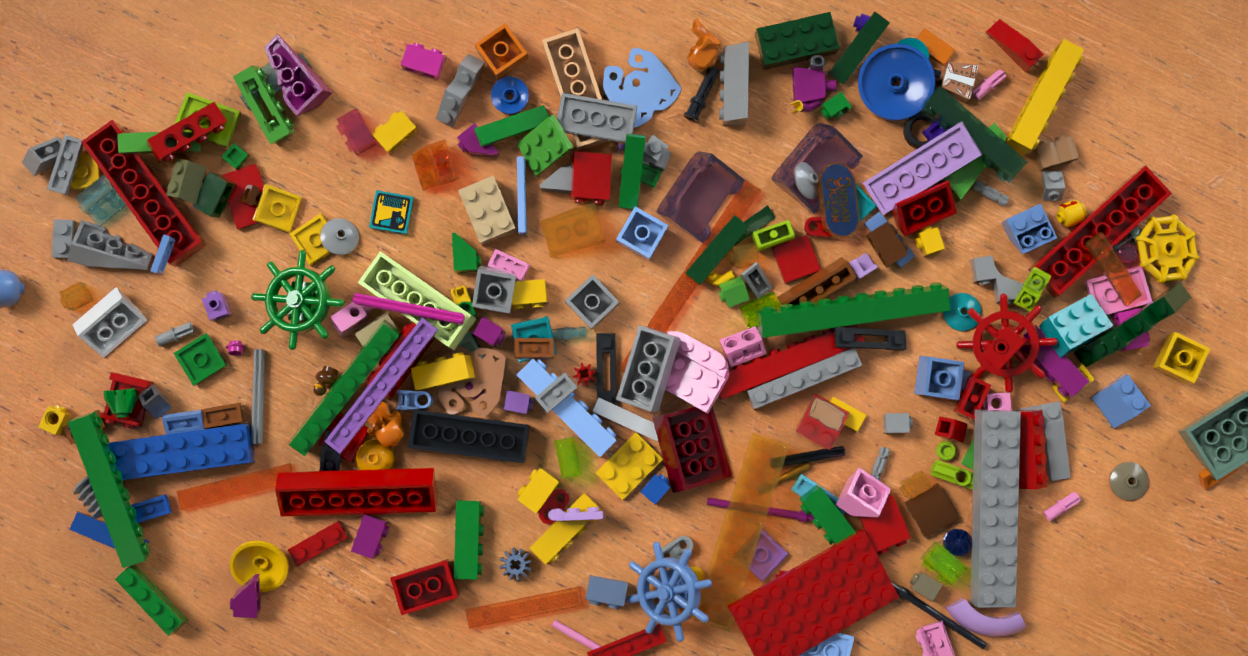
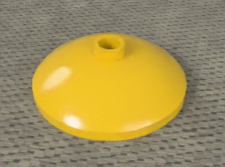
[229,541,289,592]

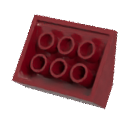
[652,406,732,493]

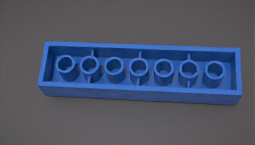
[108,424,255,481]

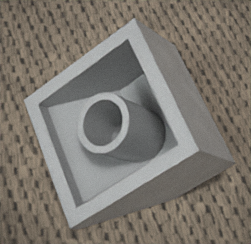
[472,266,516,313]

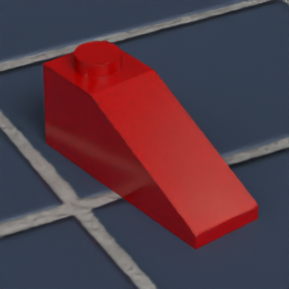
[986,19,1044,72]

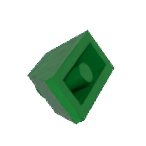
[452,233,482,273]

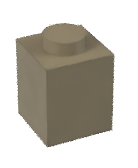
[909,571,942,602]

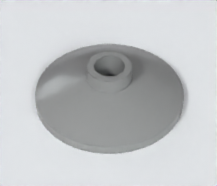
[794,162,819,199]
[320,218,359,255]

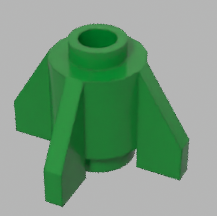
[103,388,138,418]

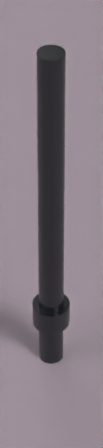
[890,580,987,649]

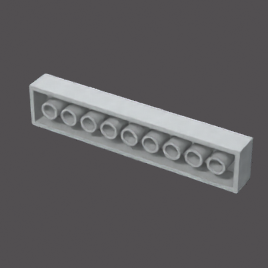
[970,410,1021,608]

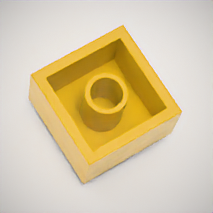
[1153,332,1211,385]
[517,468,561,514]

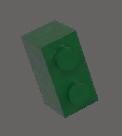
[192,172,236,218]

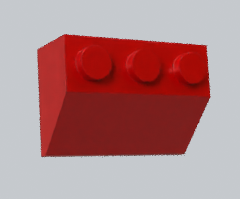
[892,181,957,236]

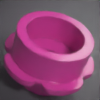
[226,341,245,356]

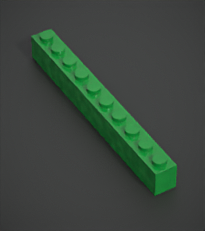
[756,282,950,338]

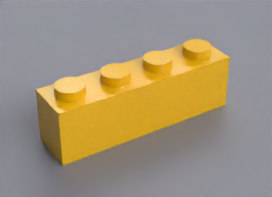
[529,493,601,565]

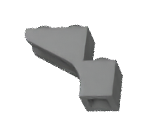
[436,54,485,127]
[970,256,1023,305]

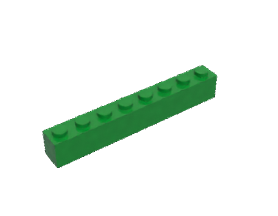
[289,320,400,456]
[68,411,150,568]

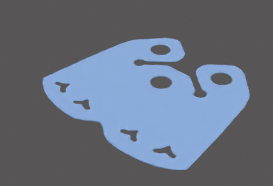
[603,48,681,128]

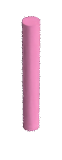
[552,620,601,650]

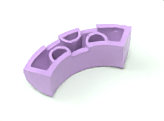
[945,598,1026,637]

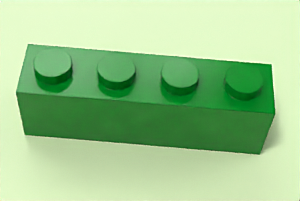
[799,485,856,545]
[454,500,484,580]
[115,564,188,636]

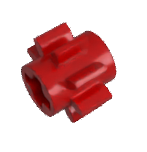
[573,363,596,386]

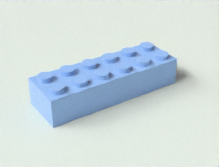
[517,359,616,458]

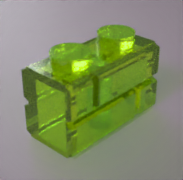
[554,437,581,479]
[920,541,967,585]

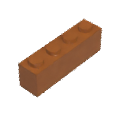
[777,257,857,306]

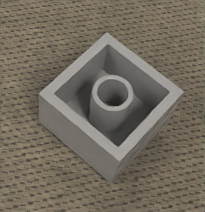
[565,274,619,330]

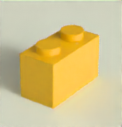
[372,110,418,155]
[511,279,547,310]

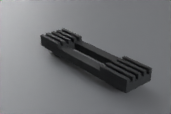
[833,327,906,351]
[596,333,616,405]

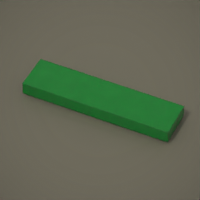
[474,105,549,148]
[618,134,646,209]

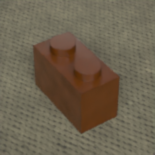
[866,222,908,268]

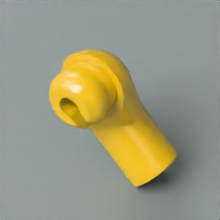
[707,270,735,287]

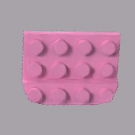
[665,331,730,414]

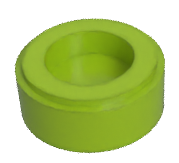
[936,441,956,461]

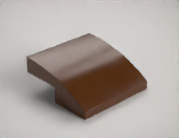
[905,483,959,538]

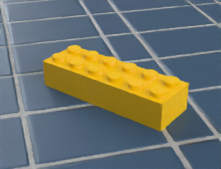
[1003,39,1084,156]

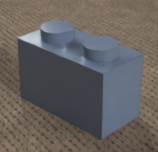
[586,575,628,609]

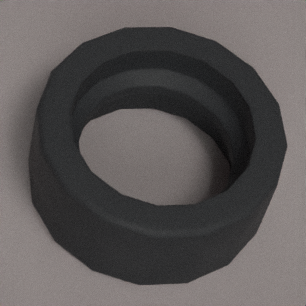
[903,112,938,149]

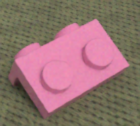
[916,620,955,656]

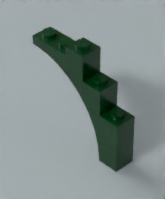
[1074,282,1191,368]

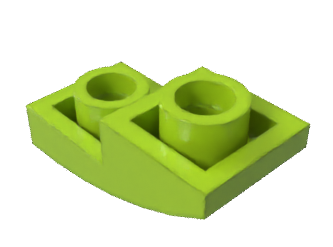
[1013,267,1051,311]

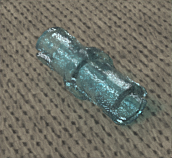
[551,326,587,341]

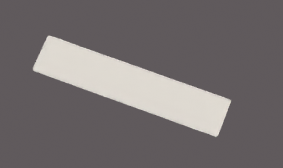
[593,398,658,441]

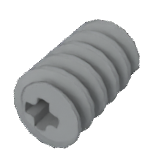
[73,476,103,519]

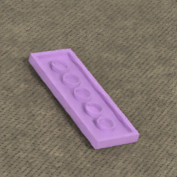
[863,122,982,215]

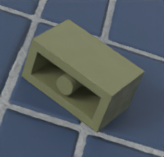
[166,158,206,204]

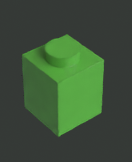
[718,277,750,308]

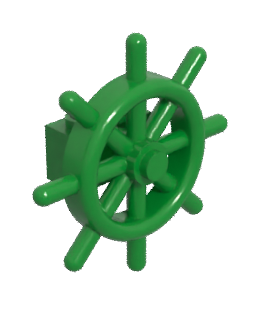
[251,250,345,350]

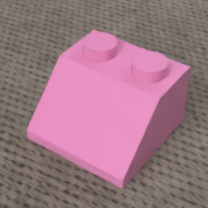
[836,468,891,517]

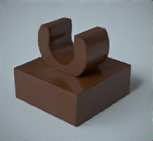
[240,185,262,206]

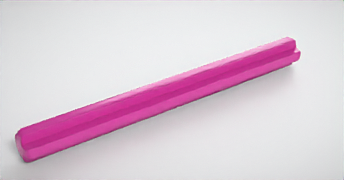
[353,293,465,324]

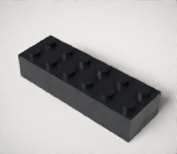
[408,409,530,463]

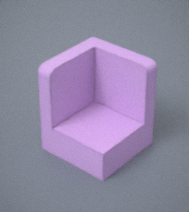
[849,253,878,281]

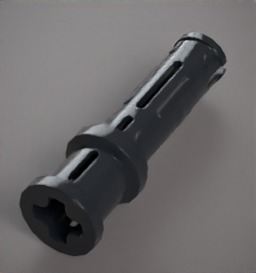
[683,66,720,123]

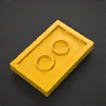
[596,432,663,500]

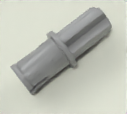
[155,322,194,347]

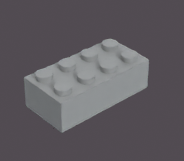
[616,325,681,412]

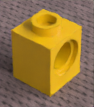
[38,404,71,435]

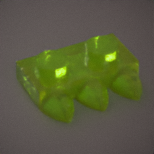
[739,291,780,330]

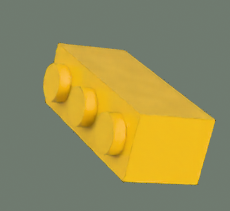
[411,352,475,391]

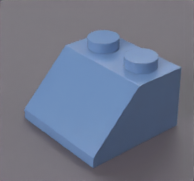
[914,356,964,400]
[1091,374,1151,429]

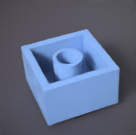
[616,207,668,261]

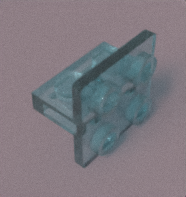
[76,175,127,227]

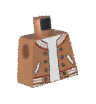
[933,62,979,103]

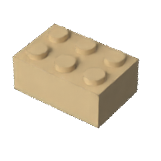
[458,176,517,246]

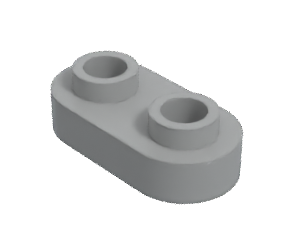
[662,536,693,560]

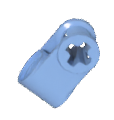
[396,390,434,410]

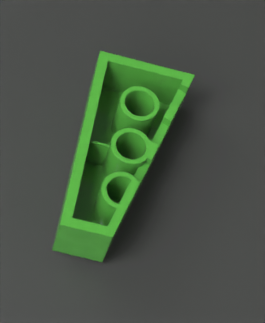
[938,123,1007,203]

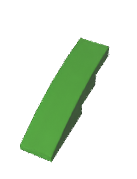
[118,132,201,154]

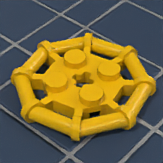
[1135,214,1200,284]

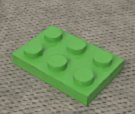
[517,115,574,176]

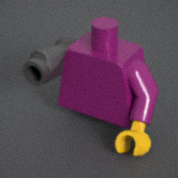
[790,55,836,114]

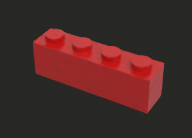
[1018,410,1048,490]

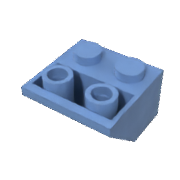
[1001,204,1057,254]

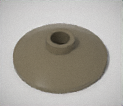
[1109,462,1149,500]

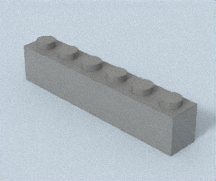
[746,348,862,410]

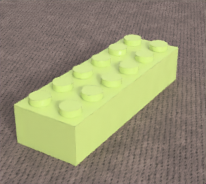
[358,251,476,350]

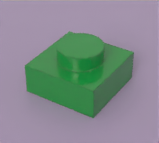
[222,143,249,170]

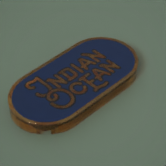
[818,162,859,239]

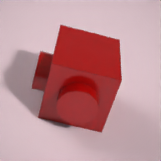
[935,416,968,443]

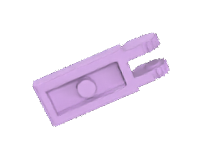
[548,507,604,521]

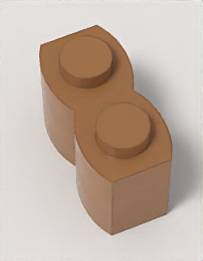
[1033,135,1079,171]

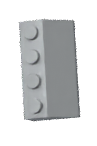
[719,42,749,126]

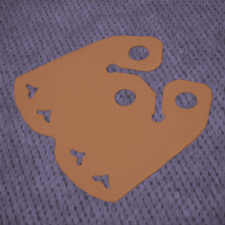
[436,347,506,417]

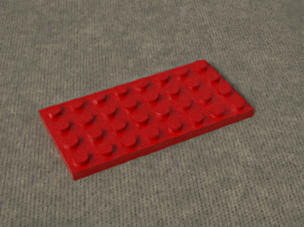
[727,529,899,656]

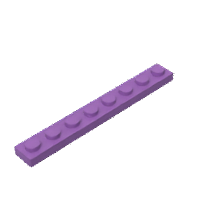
[324,318,438,454]

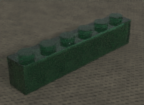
[923,86,1028,183]

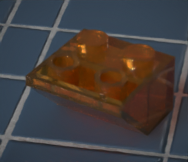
[411,140,459,191]

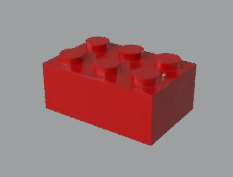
[390,559,460,615]

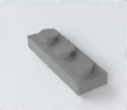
[47,135,83,195]

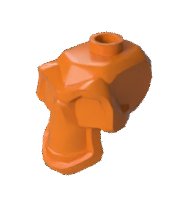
[687,19,721,71]
[367,402,404,447]

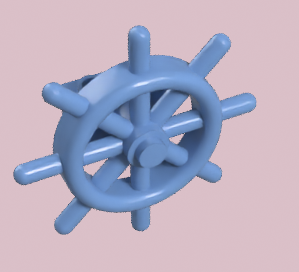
[626,542,712,642]

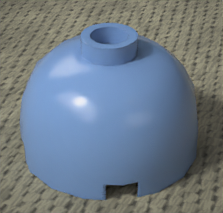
[0,270,24,308]

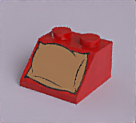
[796,394,849,450]

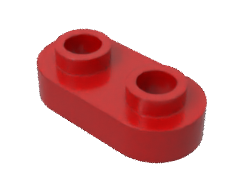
[804,217,840,237]
[539,489,570,524]

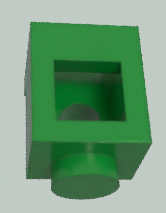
[820,92,852,121]

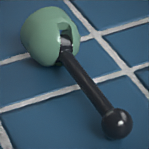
[1112,227,1142,252]

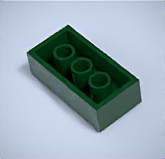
[755,12,839,70]

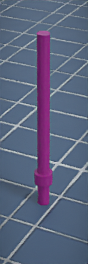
[707,498,814,523]

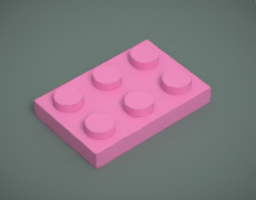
[1085,266,1152,315]

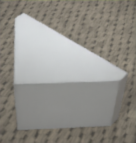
[740,262,773,299]

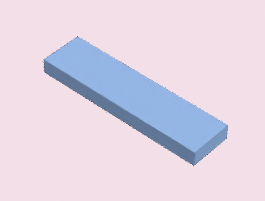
[517,156,527,235]

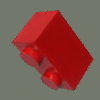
[953,377,991,420]

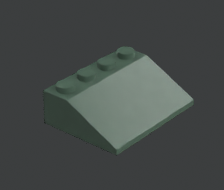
[1178,390,1248,481]

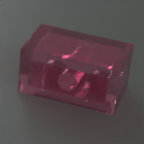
[336,108,377,155]

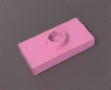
[487,249,530,281]

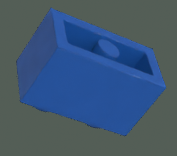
[640,474,670,504]

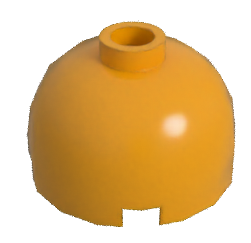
[356,439,395,470]

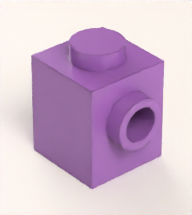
[202,291,232,322]
[504,391,534,415]

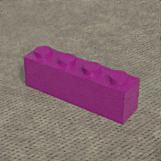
[1019,325,1089,399]

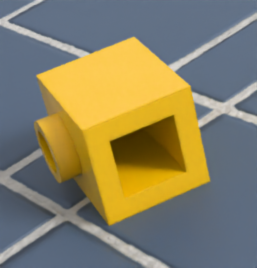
[915,226,945,257]

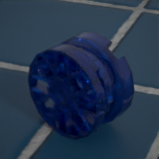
[942,528,972,556]

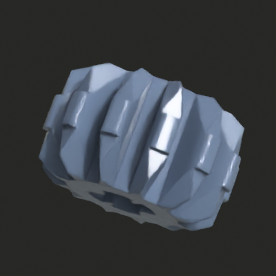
[499,548,532,581]

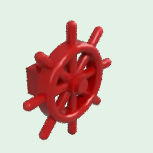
[956,293,1058,393]

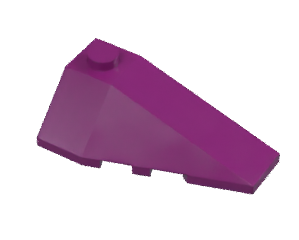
[264,34,333,116]

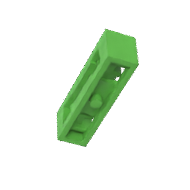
[233,65,295,144]

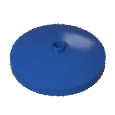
[858,44,935,121]

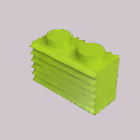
[752,220,795,252]

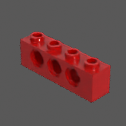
[147,102,227,163]

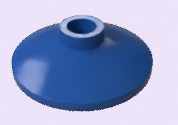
[491,76,529,114]

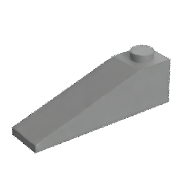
[68,220,152,270]
[1016,401,1071,481]

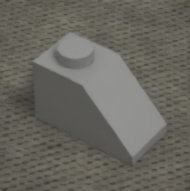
[22,137,62,176]
[540,165,572,194]

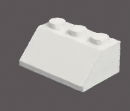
[73,287,147,358]

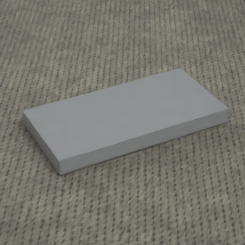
[557,93,638,143]

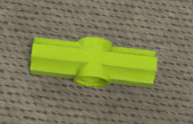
[930,459,973,490]

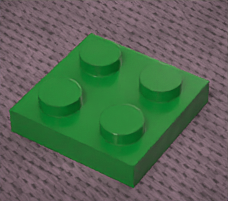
[173,333,228,386]

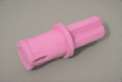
[972,70,1007,101]
[1043,492,1081,522]

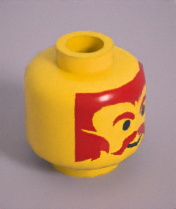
[1056,200,1087,227]

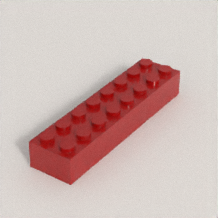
[81,120,206,267]
[1028,165,1172,298]
[275,468,437,517]

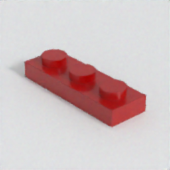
[288,521,349,566]

